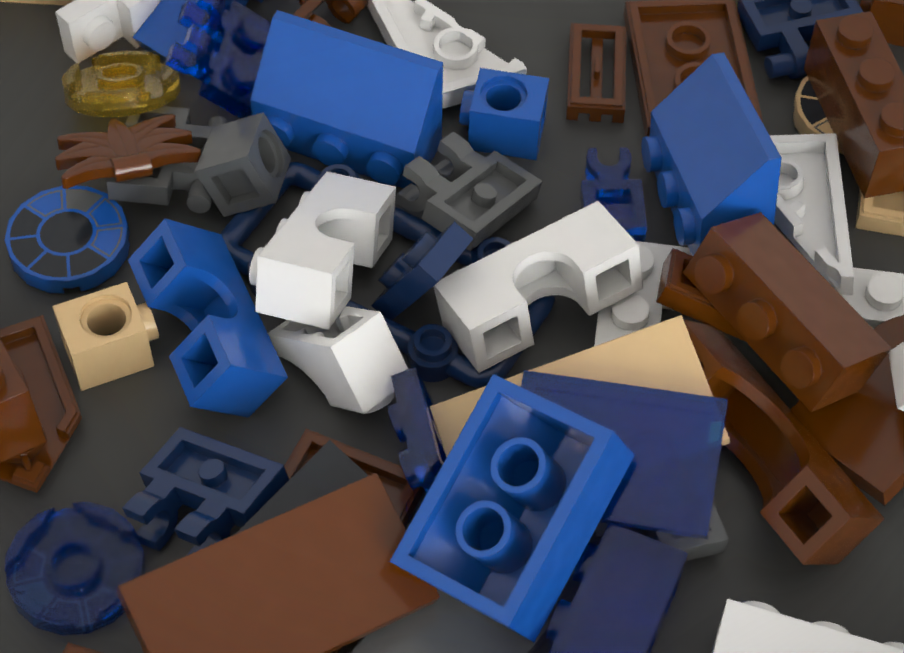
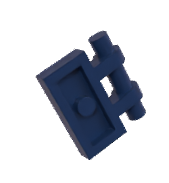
[737,0,863,80]

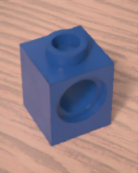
[459,68,549,160]

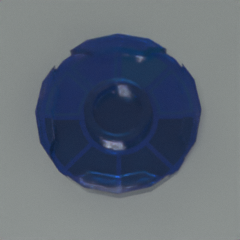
[5,502,145,635]

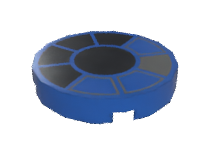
[4,186,130,294]

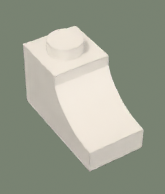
[268,306,413,414]

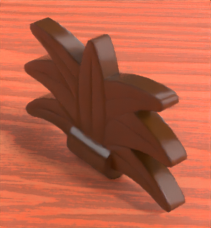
[55,114,201,189]

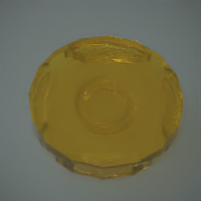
[62,51,181,117]

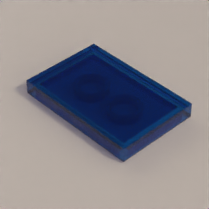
[521,370,728,539]

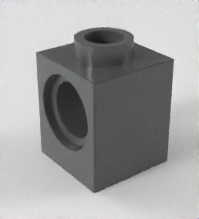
[194,112,291,217]

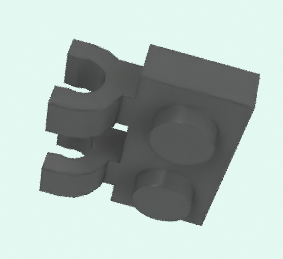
[395,132,543,251]

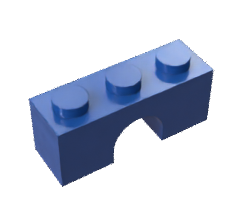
[128,218,288,418]

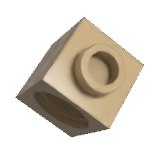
[52,282,159,391]

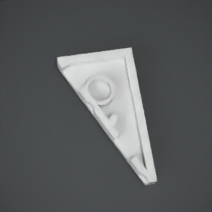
[367,0,527,109]
[770,133,854,295]

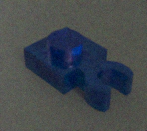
[580,147,647,242]

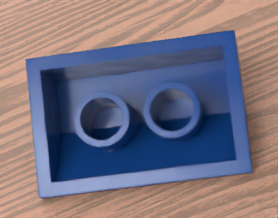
[250,10,443,188]
[641,52,782,256]
[389,374,635,643]

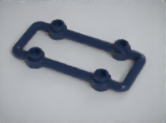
[220,162,556,389]

